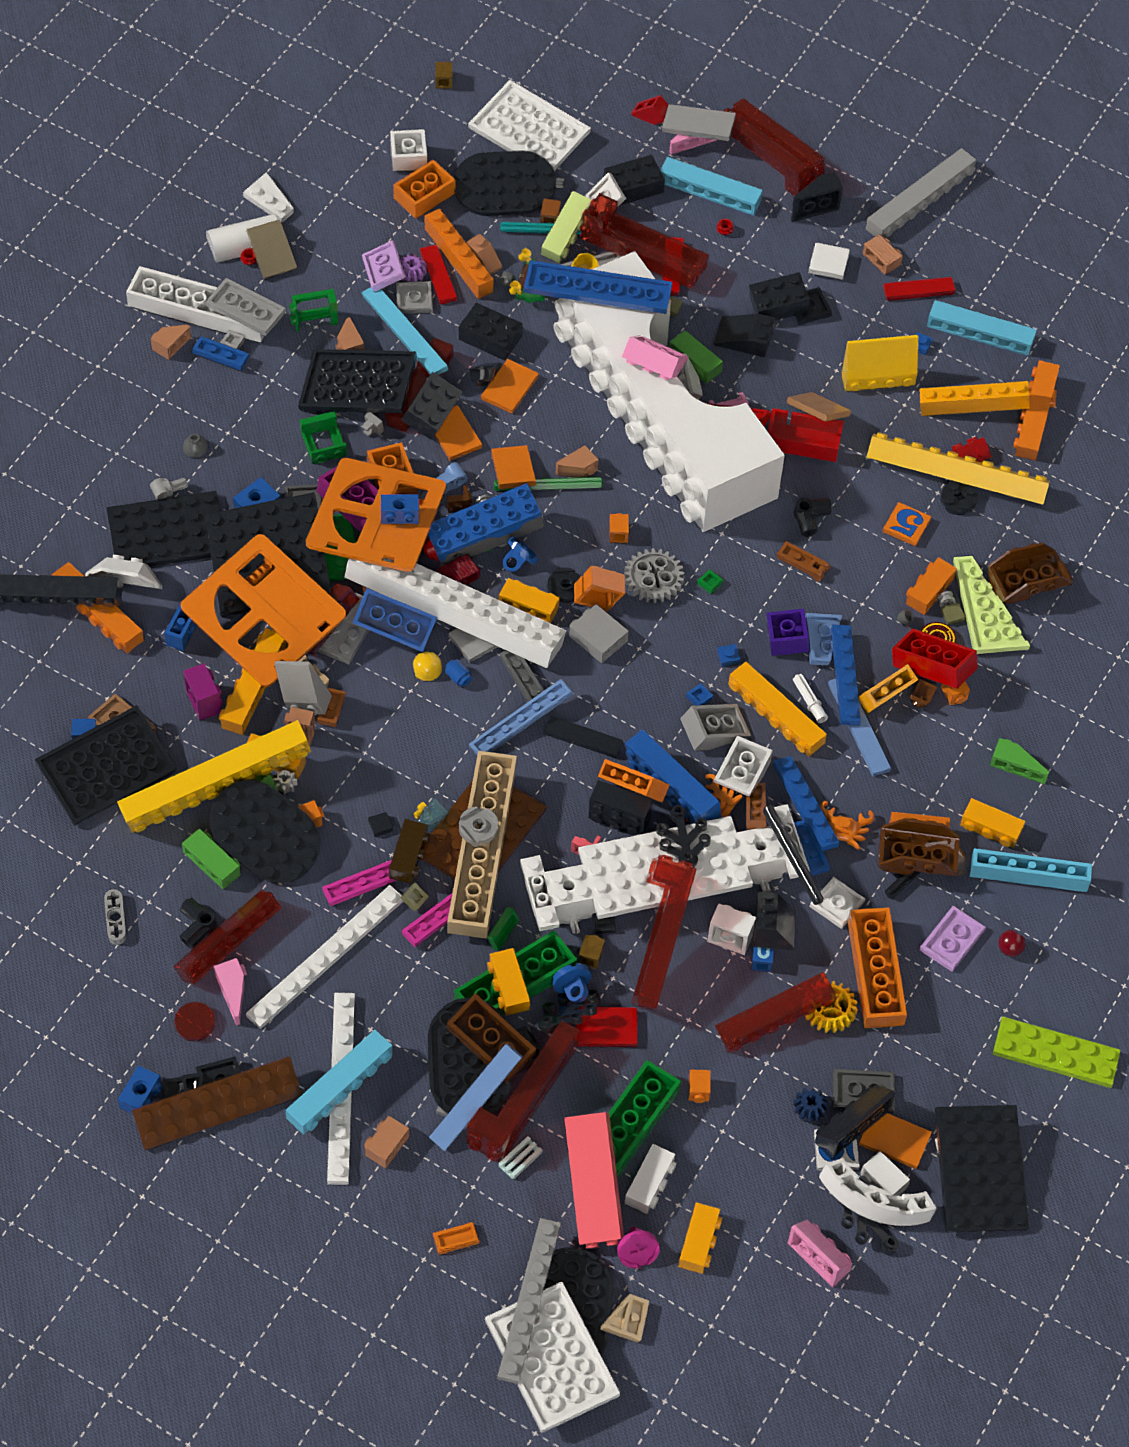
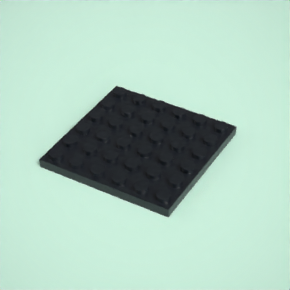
[205,492,332,617]

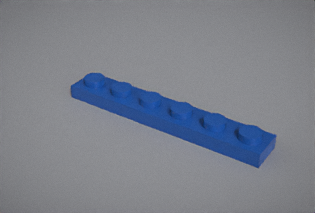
[831,624,861,725]
[773,756,839,852]

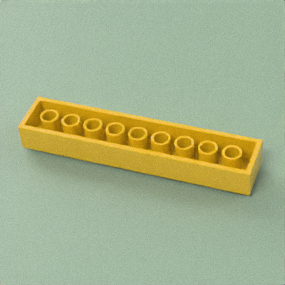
[117,720,311,833]

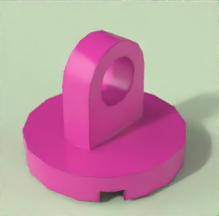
[617,1227,660,1269]

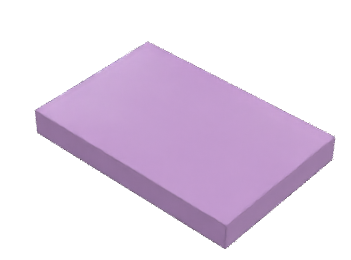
[362,240,406,292]
[919,906,986,972]

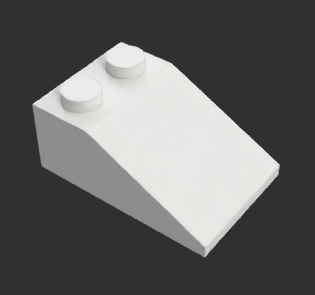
[714,736,773,797]

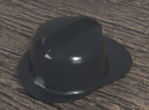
[468,362,502,386]

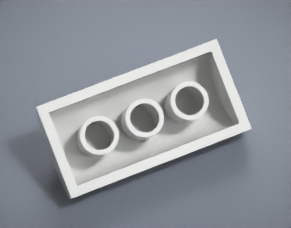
[206,214,277,263]

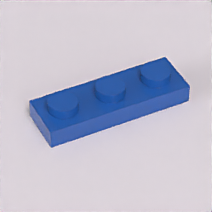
[193,336,249,371]
[794,820,830,876]

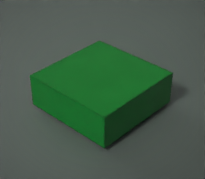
[697,569,724,594]

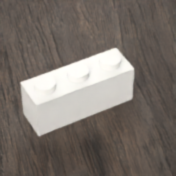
[625,1144,677,1214]

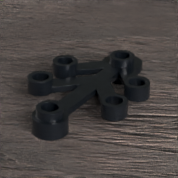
[656,805,711,870]
[538,989,601,1034]
[839,1201,898,1255]

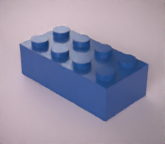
[353,588,438,652]

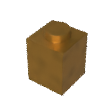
[435,62,452,89]
[578,935,605,969]

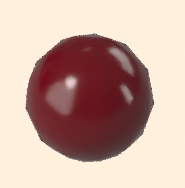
[998,929,1026,957]

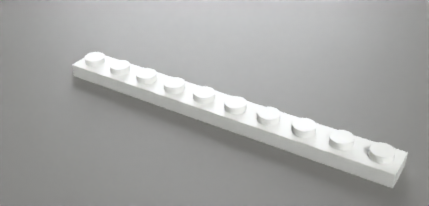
[246,885,403,1029]
[327,993,355,1185]

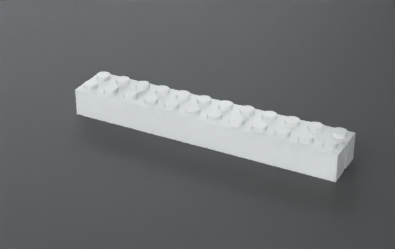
[345,558,566,668]

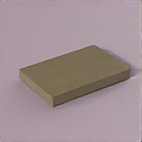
[246,219,297,279]

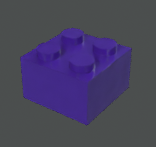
[767,609,809,656]

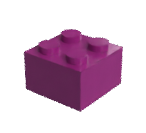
[183,663,223,721]

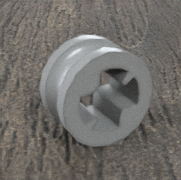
[937,591,956,607]

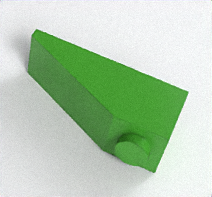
[990,738,1049,784]

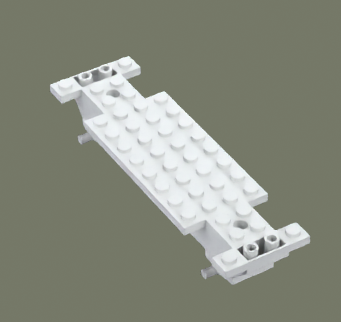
[520,804,810,934]

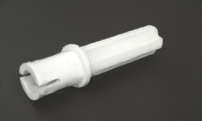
[793,674,828,723]

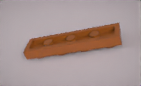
[746,783,767,829]

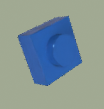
[916,332,933,355]
[717,644,740,667]
[686,683,713,706]

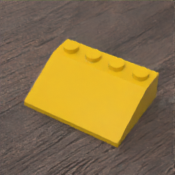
[841,335,918,391]

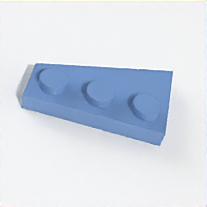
[805,613,842,665]

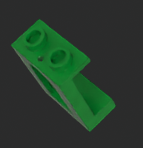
[289,289,338,332]
[299,411,347,464]

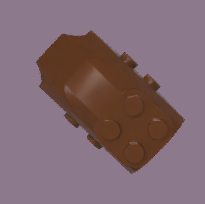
[988,542,1074,604]
[877,818,966,876]

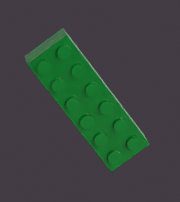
[454,930,577,1015]
[609,1060,681,1179]

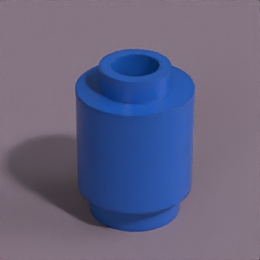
[445,659,473,687]

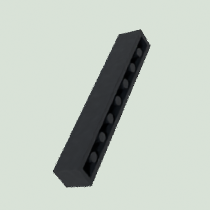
[0,574,124,607]

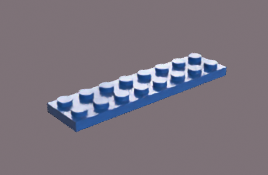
[524,260,672,314]

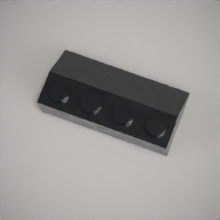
[814,1085,896,1160]

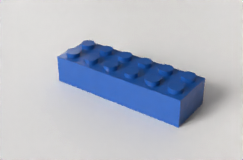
[625,729,722,824]

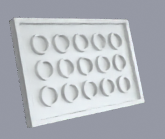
[468,80,591,171]
[485,1282,620,1433]

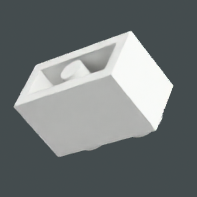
[860,1151,910,1196]

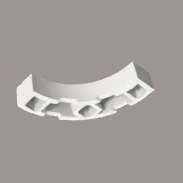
[819,1158,937,1226]

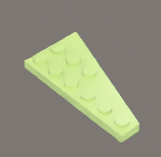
[953,556,1030,654]

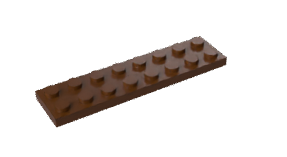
[131,1056,302,1150]

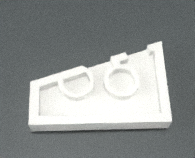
[243,173,294,222]

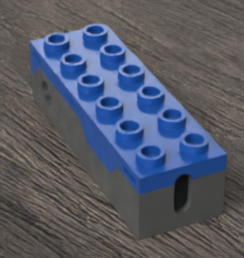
[423,483,544,567]

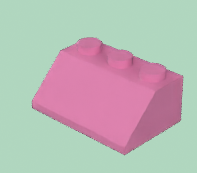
[622,335,689,380]
[788,1220,852,1287]

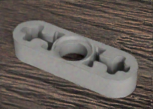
[104,889,126,945]

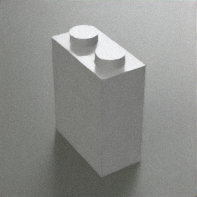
[569,604,629,663]

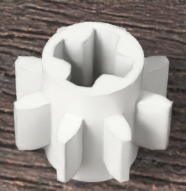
[273,769,297,794]

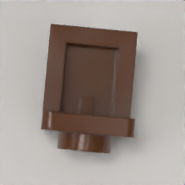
[447,486,473,513]
[910,679,938,709]

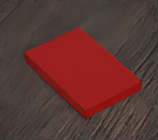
[576,1007,637,1047]

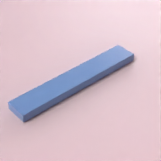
[469,679,573,755]
[828,679,891,777]
[429,1043,523,1151]

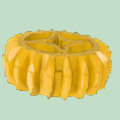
[803,980,858,1034]

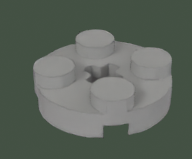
[459,807,498,847]

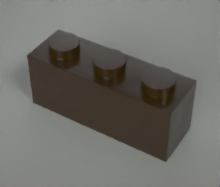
[389,819,430,884]

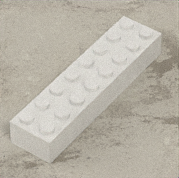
[126,266,264,343]

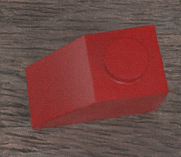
[631,95,669,125]

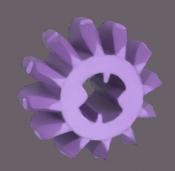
[400,254,426,282]

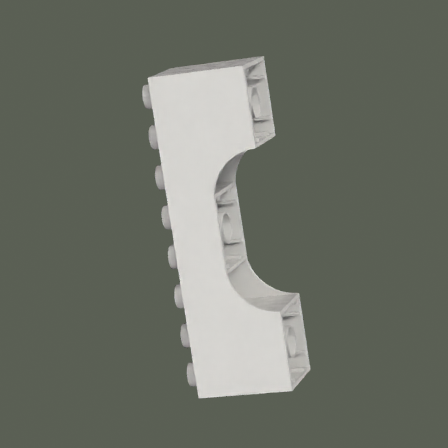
[554,251,785,532]

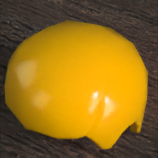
[571,253,599,270]
[413,652,442,681]

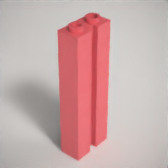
[565,1112,624,1249]

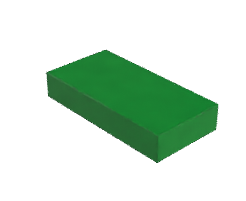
[487,907,519,951]

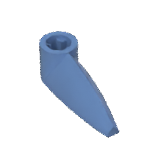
[420,463,468,500]

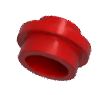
[716,219,734,235]
[240,248,257,265]

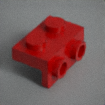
[951,436,992,462]

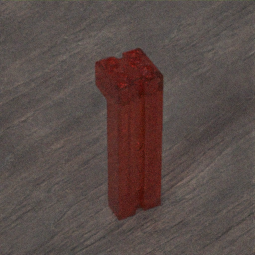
[723,98,824,196]
[580,193,709,289]
[631,855,697,1010]
[466,1020,579,1162]

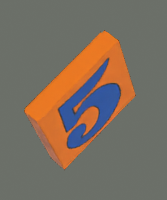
[883,502,932,546]

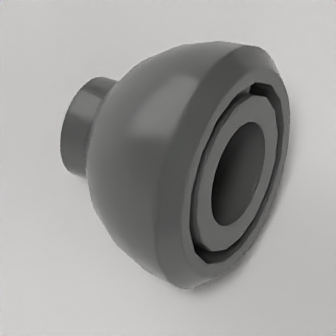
[183,433,208,458]

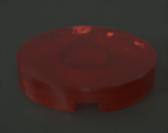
[174,1002,215,1041]

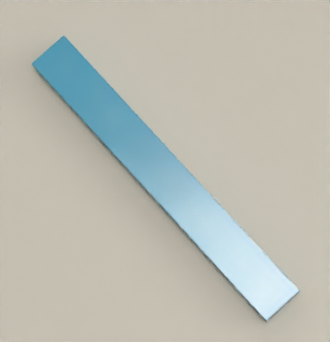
[362,287,448,375]

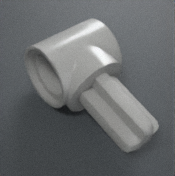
[150,478,188,500]

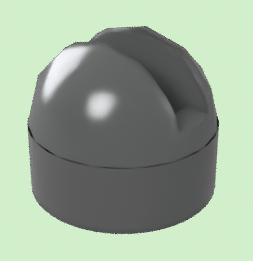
[500,272,516,287]
[897,609,913,625]

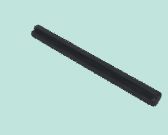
[763,805,824,905]

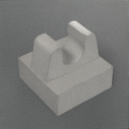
[362,412,384,437]

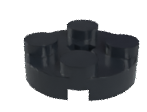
[940,480,978,515]
[547,568,582,603]

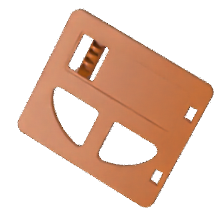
[306,458,446,572]
[181,534,346,687]

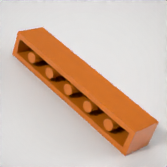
[425,209,493,299]
[1013,360,1060,461]
[51,562,144,654]

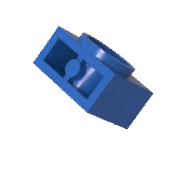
[233,477,281,508]

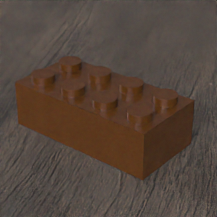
[447,993,536,1083]

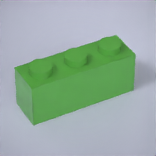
[669,330,723,384]
[182,829,241,889]

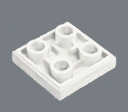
[808,243,850,279]

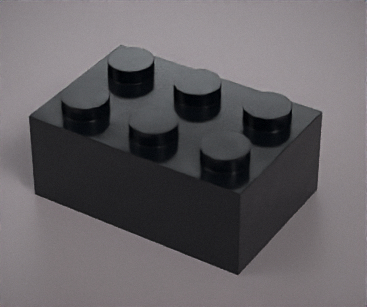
[604,155,665,206]
[749,272,810,320]
[459,302,523,361]
[401,372,462,440]
[588,780,653,836]

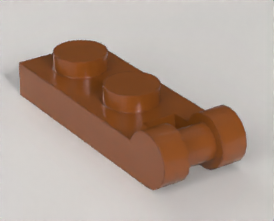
[776,541,830,582]

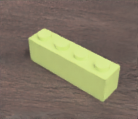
[541,191,593,263]

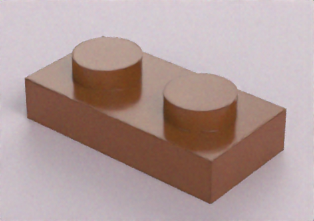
[317,688,346,727]

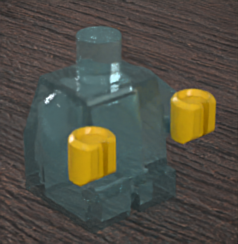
[413,799,448,830]

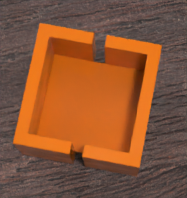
[574,565,625,612]

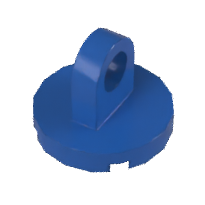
[503,536,539,572]
[552,963,591,1003]

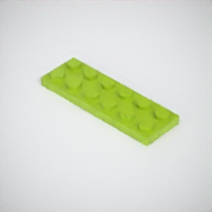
[992,1016,1121,1088]

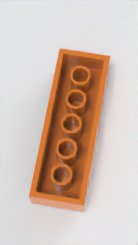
[847,907,907,1028]

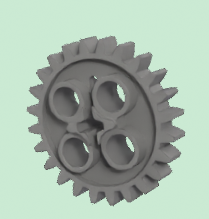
[624,548,684,603]

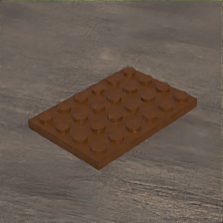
[423,780,547,879]

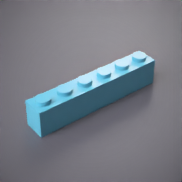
[660,157,763,216]
[927,300,1037,356]
[969,848,1092,892]
[285,1030,392,1135]

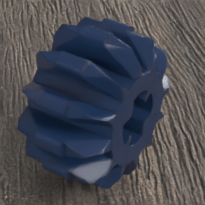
[793,1087,829,1123]

